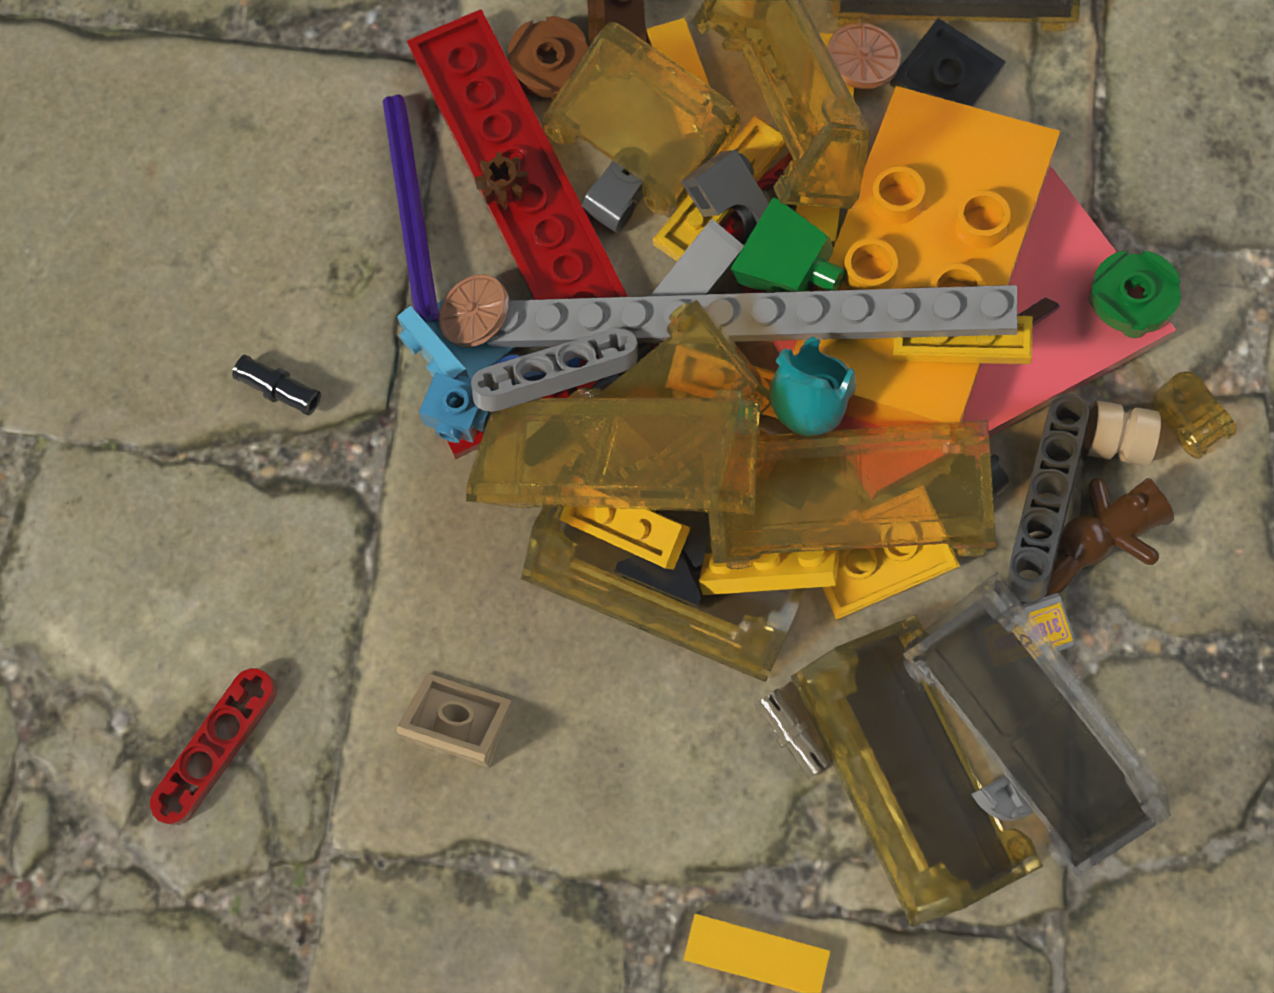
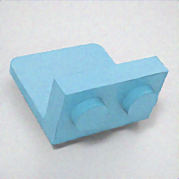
[397,298,517,379]

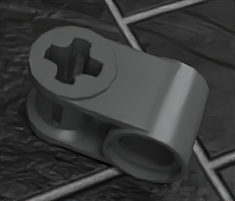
[582,147,651,233]

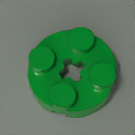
[1089,250,1181,338]

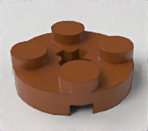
[508,16,590,101]

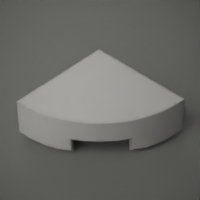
[971,773,1033,822]

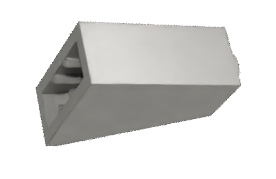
[650,219,744,345]

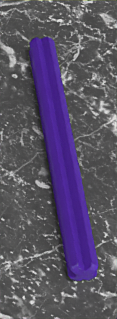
[382,94,439,323]

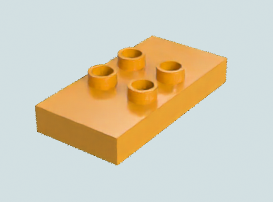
[793,86,1060,449]

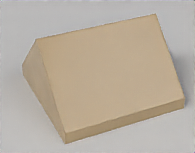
[396,673,512,768]

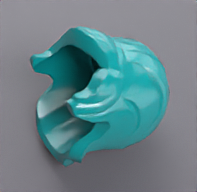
[769,337,857,437]

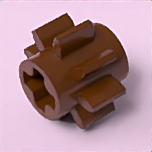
[475,152,529,209]

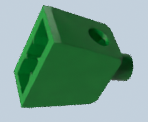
[731,197,846,293]

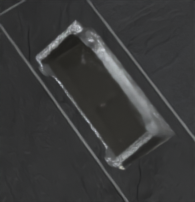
[903,572,1171,877]

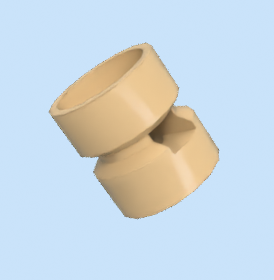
[1083,400,1161,466]

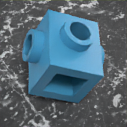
[419,372,492,443]

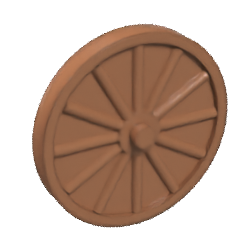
[826,23,901,89]
[439,274,509,348]

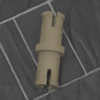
[755,689,832,779]

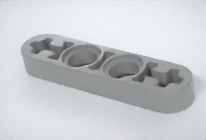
[471,328,638,412]

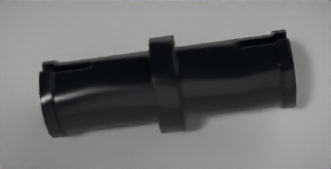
[232,355,321,416]

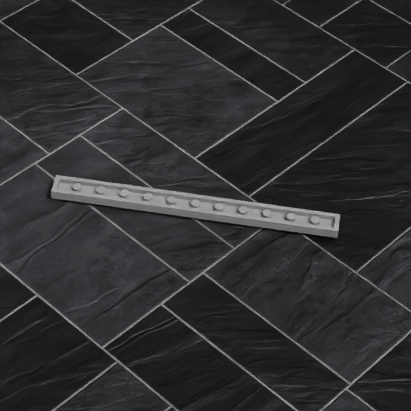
[486,285,1017,348]

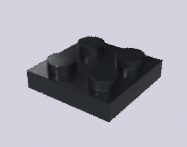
[890,18,1006,107]

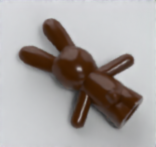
[1033,478,1174,597]

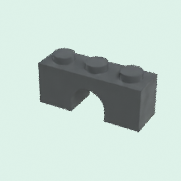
[681,149,772,245]

